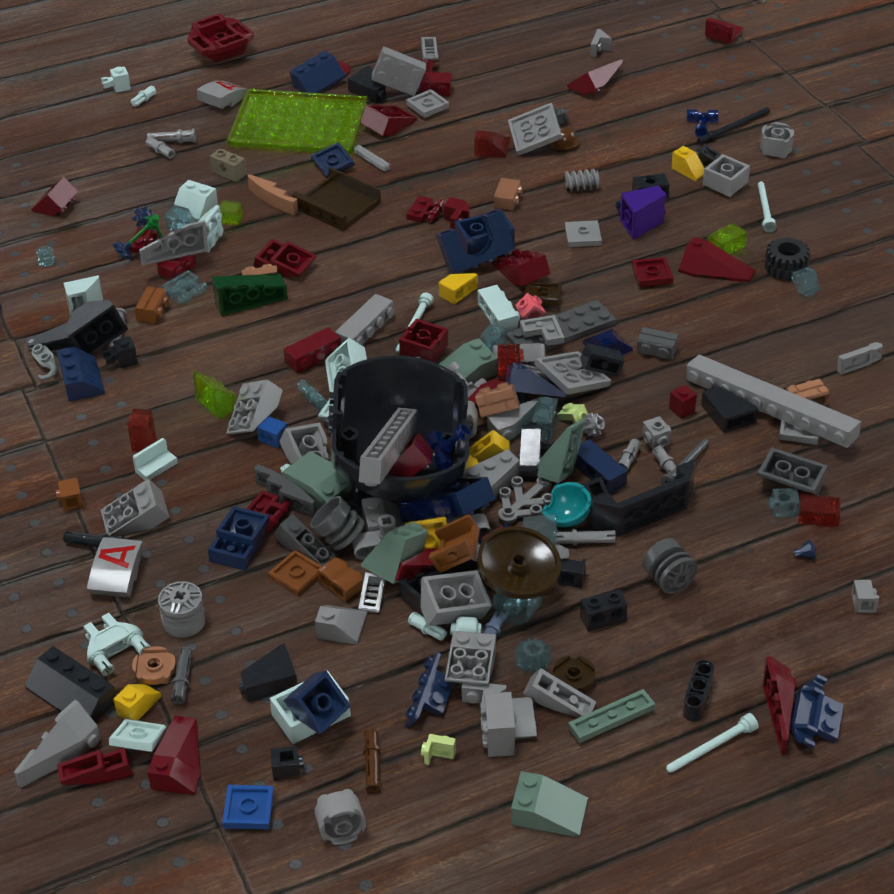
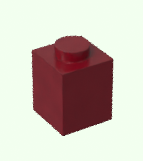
[669,385,697,418]

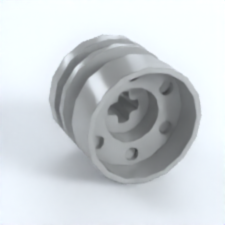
[158,581,206,638]

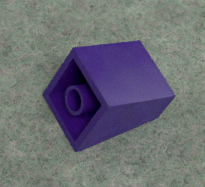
[620,185,667,239]

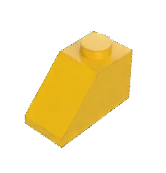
[671,146,704,181]
[439,273,478,305]
[469,430,510,463]
[114,684,162,721]

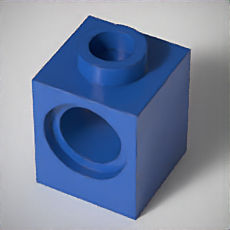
[257,416,287,448]

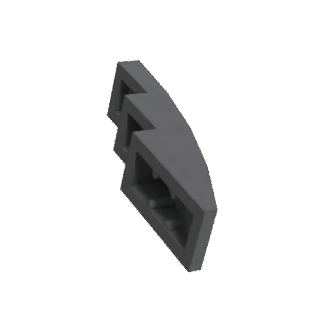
[254,464,316,517]

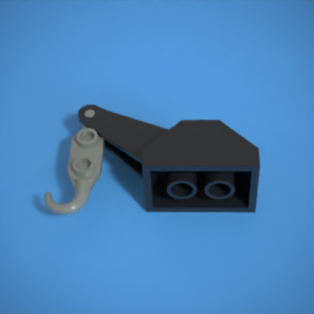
[25,300,128,380]

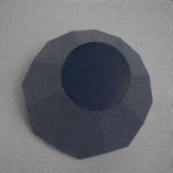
[794,540,816,559]

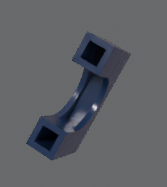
[435,209,515,274]

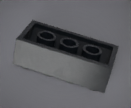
[25,646,116,722]

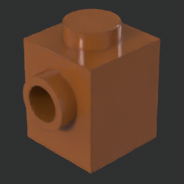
[55,478,83,511]

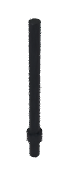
[697,107,770,144]

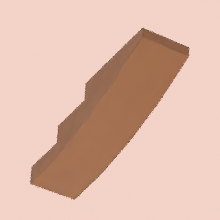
[248,174,298,216]

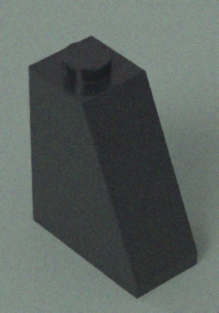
[348,66,386,103]
[701,386,758,433]
[238,643,297,702]

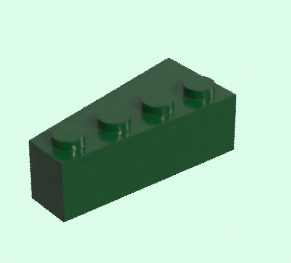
[212,274,288,316]

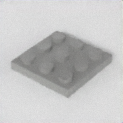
[508,102,563,156]
[534,351,611,395]

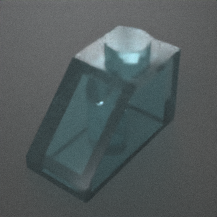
[164,205,195,231]

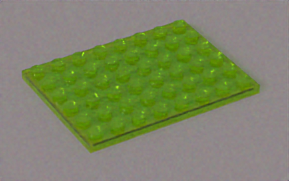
[227,89,368,154]

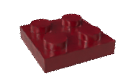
[631,257,674,287]

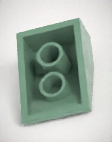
[439,338,498,384]
[537,419,586,483]
[282,451,352,510]
[511,771,588,837]

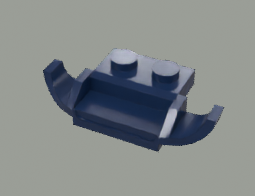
[790,674,844,748]

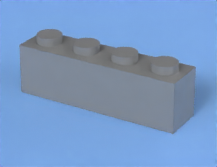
[335,294,394,345]

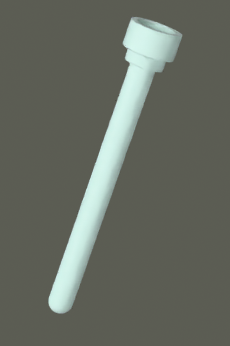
[758,181,777,233]
[396,293,434,354]
[666,713,758,773]

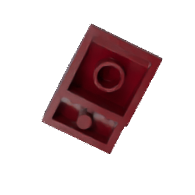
[253,239,317,277]

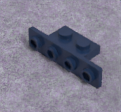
[405,652,453,728]

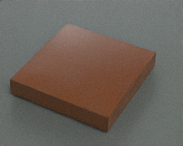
[268,550,322,596]

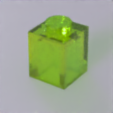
[219,200,243,226]

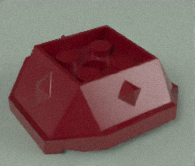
[187,13,254,63]

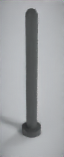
[660,439,709,485]

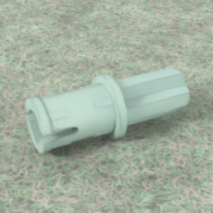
[130,85,156,107]
[408,612,447,641]

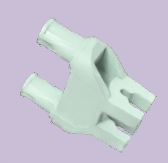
[83,613,151,676]

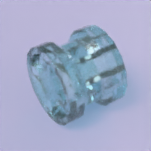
[36,246,55,267]

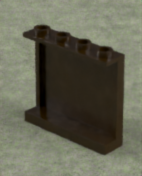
[292,167,381,231]

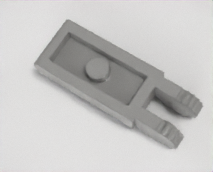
[837,342,883,374]

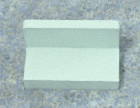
[133,438,178,480]

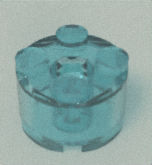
[493,593,542,625]

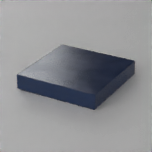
[311,142,355,178]

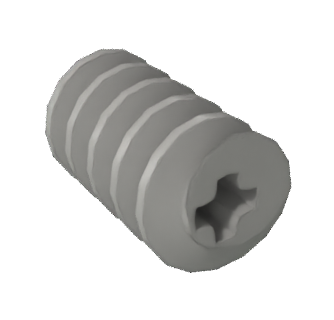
[565,169,599,192]

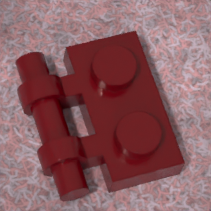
[406,196,444,223]
[246,490,291,532]

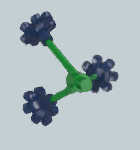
[113,206,163,260]

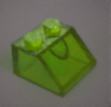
[192,371,236,419]

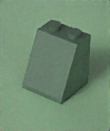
[361,522,428,584]

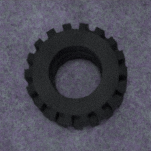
[765,237,810,280]

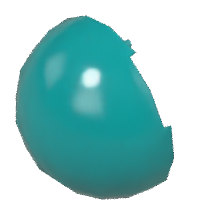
[542,482,591,528]

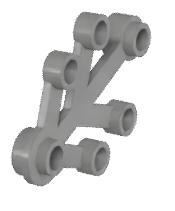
[498,476,552,525]

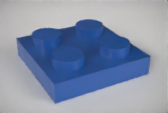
[222,785,274,829]

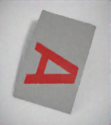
[197,81,251,109]
[87,537,143,598]

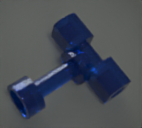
[687,109,719,137]
[427,423,471,470]

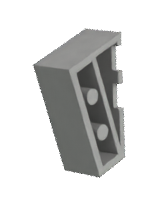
[462,450,519,512]

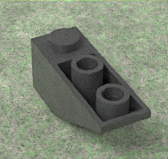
[273,513,336,566]

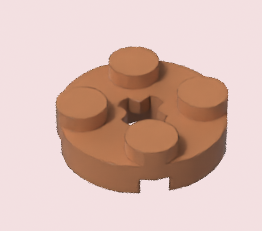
[132,646,176,685]

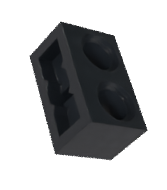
[580,589,628,631]

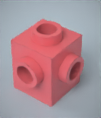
[515,293,546,320]

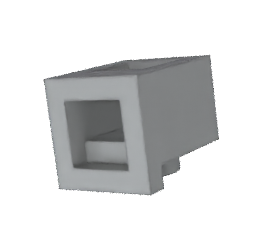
[852,580,879,613]

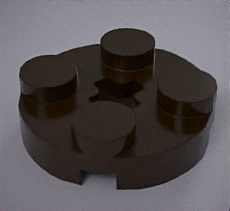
[552,656,596,693]

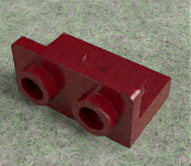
[129,227,158,253]

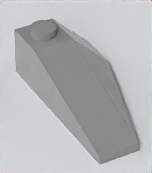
[139,220,208,266]

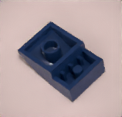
[208,506,270,571]

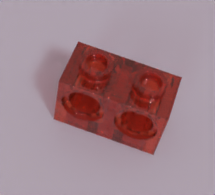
[127,409,156,452]

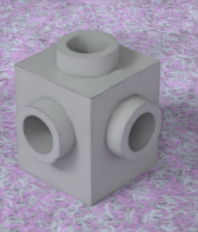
[642,416,672,450]

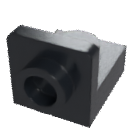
[695,144,720,164]

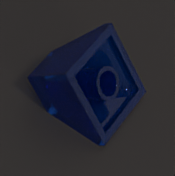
[582,328,633,355]

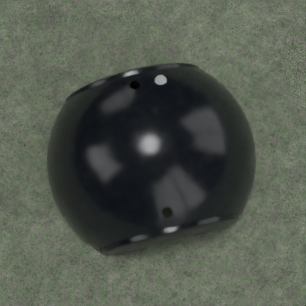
[328,356,469,501]

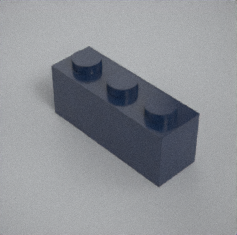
[575,439,627,494]

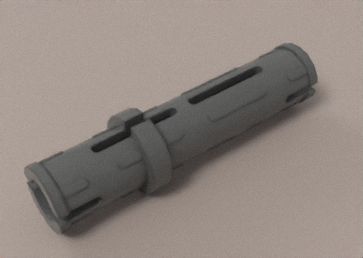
[171,647,193,705]

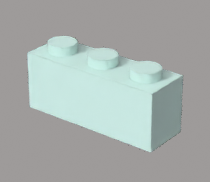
[478,285,520,334]

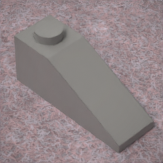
[487,399,539,441]
[523,668,596,718]

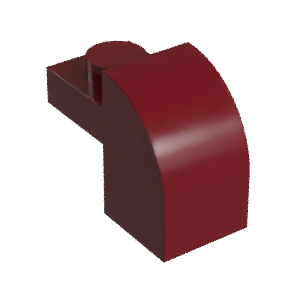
[444,197,470,229]

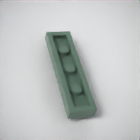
[568,689,655,744]

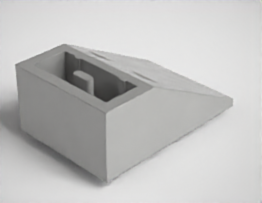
[226,380,283,435]
[101,478,170,537]
[445,631,496,685]

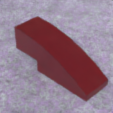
[57,747,133,785]

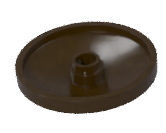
[477,526,561,599]

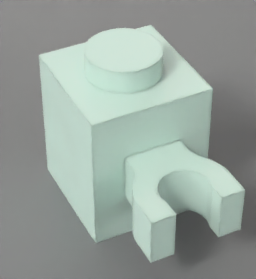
[101,66,131,93]

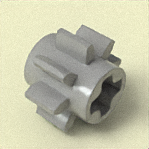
[583,413,605,437]

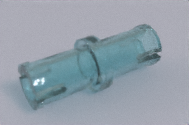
[297,380,327,409]

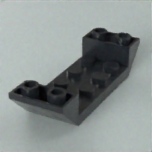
[590,460,696,536]

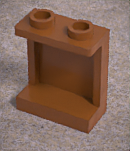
[429,515,480,573]

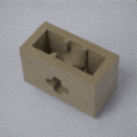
[210,149,247,182]

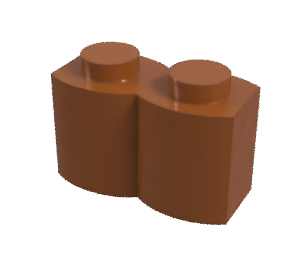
[317,557,364,602]

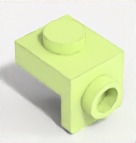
[557,403,588,423]
[421,734,456,765]

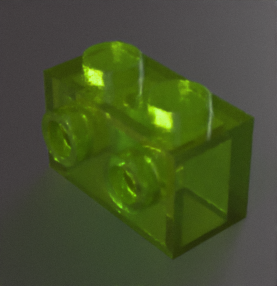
[708,223,747,254]

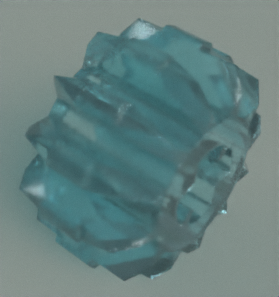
[515,637,552,673]

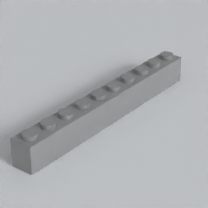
[686,355,861,448]
[359,408,418,486]

